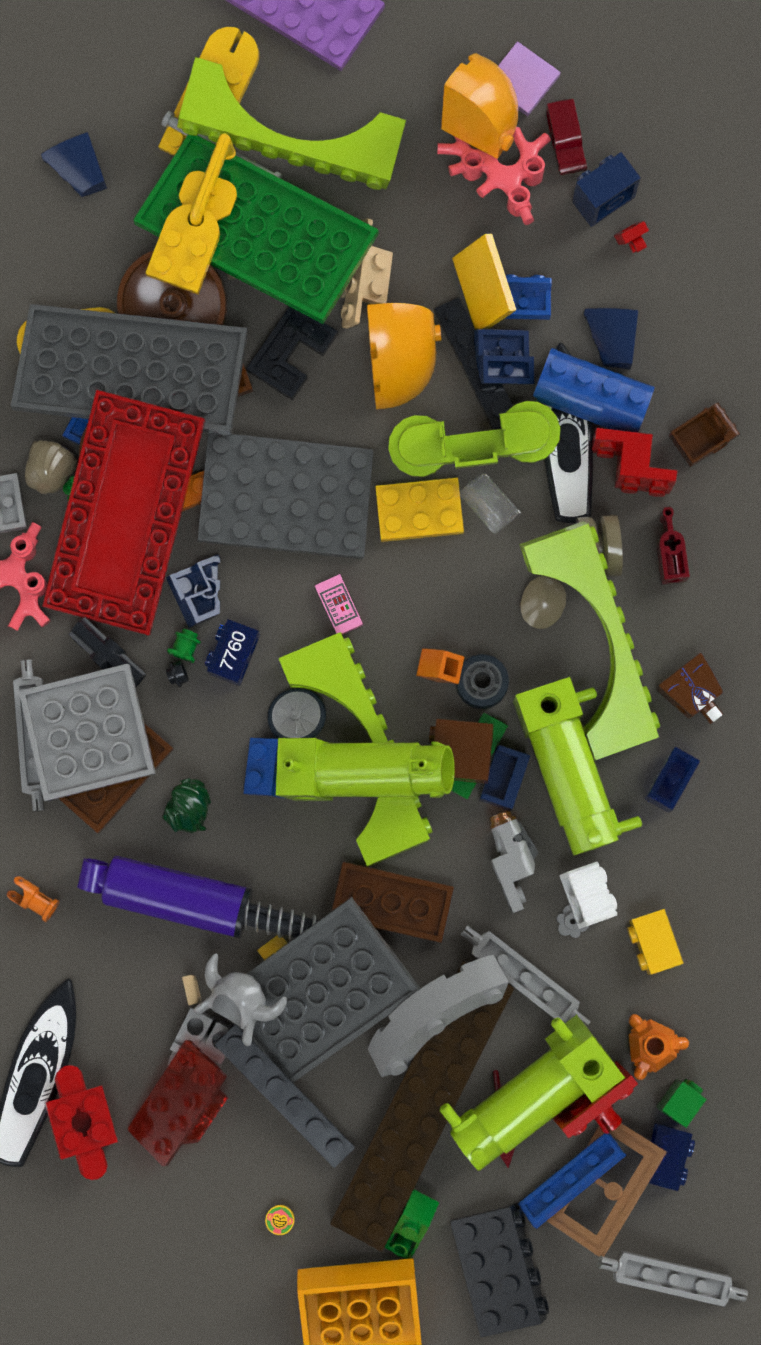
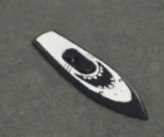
[541,343,593,523]
[0,979,76,1167]

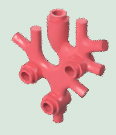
[437,127,551,225]
[0,522,50,631]

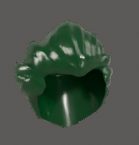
[162,778,211,834]

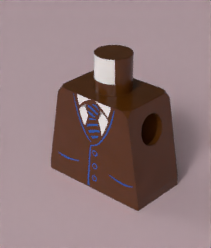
[656,653,723,724]

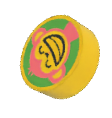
[265,1205,295,1235]

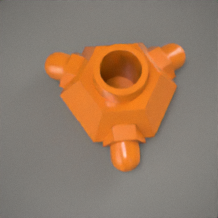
[628,1014,689,1080]

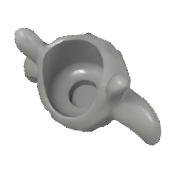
[194,954,287,1046]

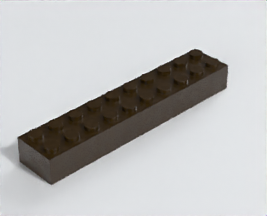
[330,961,514,1252]

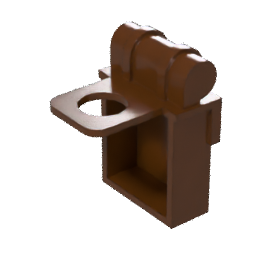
[669,403,740,467]

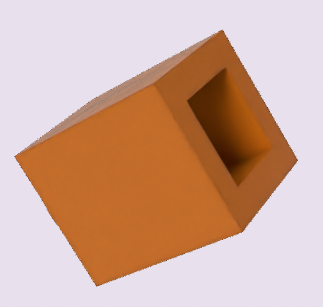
[416,648,465,684]

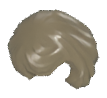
[25,440,78,494]

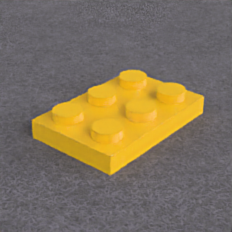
[376,478,464,542]

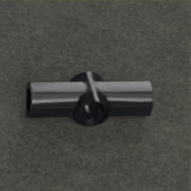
[68,618,146,688]

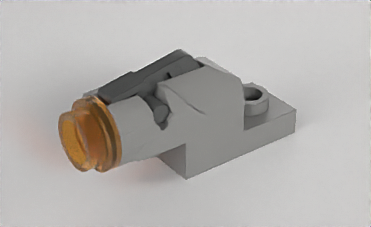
[489,810,538,914]

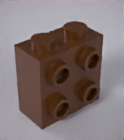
[429,719,494,784]

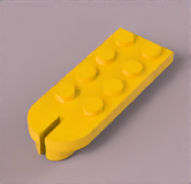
[158,27,259,156]

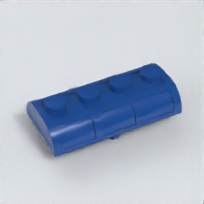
[533,348,655,433]

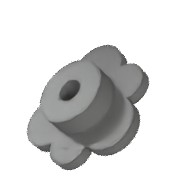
[557,905,589,938]

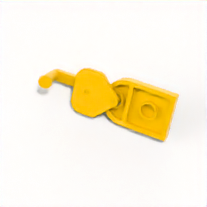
[145,133,237,294]

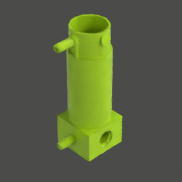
[513,677,642,856]
[276,738,455,801]
[440,1014,625,1171]

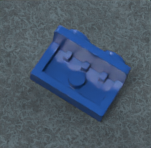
[504,274,552,320]
[243,738,286,799]

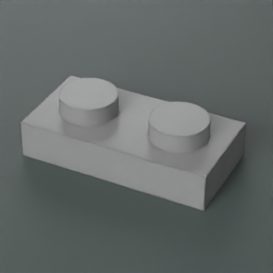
[0,473,28,534]

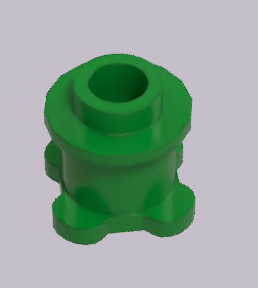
[167,629,201,664]

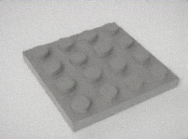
[19,664,156,802]

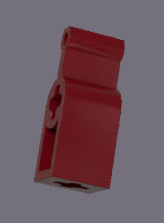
[546,99,587,175]
[657,507,690,585]

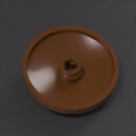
[117,250,227,325]

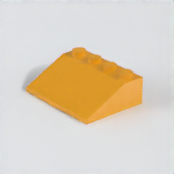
[297,1258,422,1345]

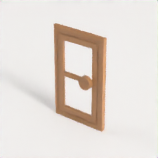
[547,1123,667,1257]

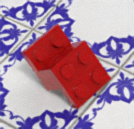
[592,428,677,497]

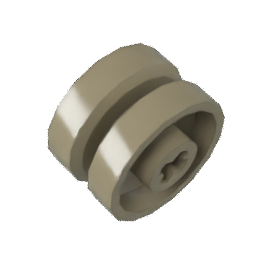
[576,515,623,577]

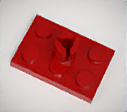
[553,1061,638,1139]

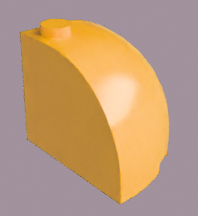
[441,53,519,159]
[367,303,441,409]

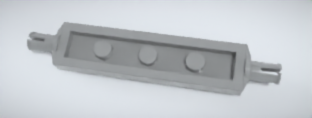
[13,660,44,811]
[461,925,591,1027]
[597,1250,748,1307]

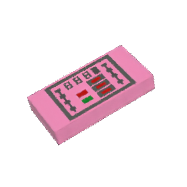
[315,574,363,635]

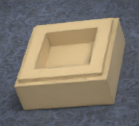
[182,975,202,1005]

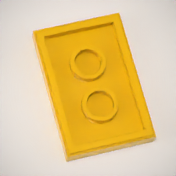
[452,234,516,330]

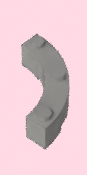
[368,955,508,1077]

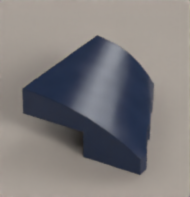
[41,132,107,197]
[584,308,638,369]
[166,555,220,628]

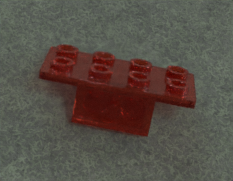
[128,1040,228,1166]

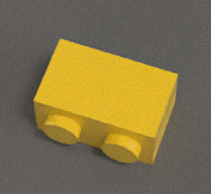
[627,909,684,975]

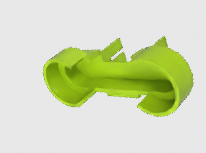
[388,401,560,477]

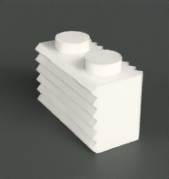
[559,862,617,929]

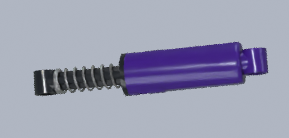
[77,856,319,941]

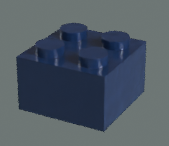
[572,152,641,227]

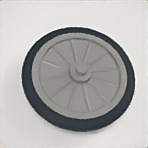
[268,688,326,738]

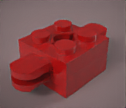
[44,1065,118,1180]

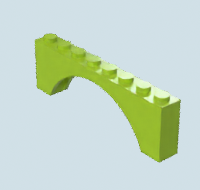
[177,57,406,190]
[519,521,660,760]
[278,632,433,867]

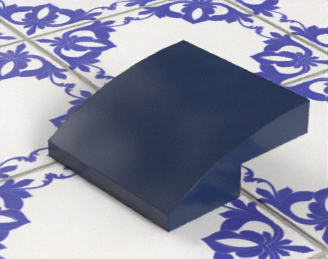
[474,329,534,385]

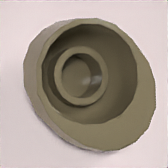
[520,576,566,629]

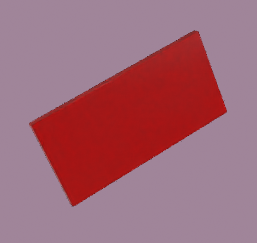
[42,390,206,635]

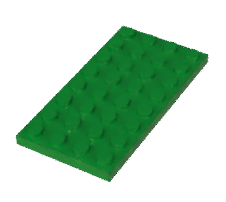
[133,134,379,324]

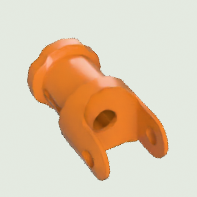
[7,876,60,922]

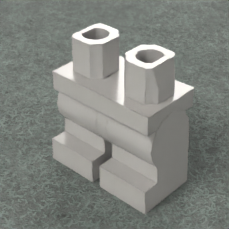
[167,1006,231,1086]

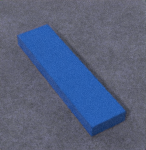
[518,1133,627,1229]

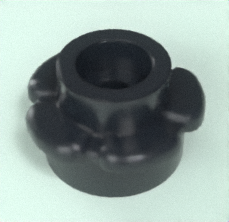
[166,661,189,687]

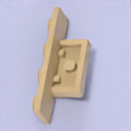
[341,218,393,329]

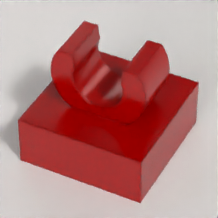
[614,221,649,253]

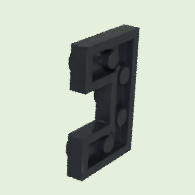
[246,307,338,401]

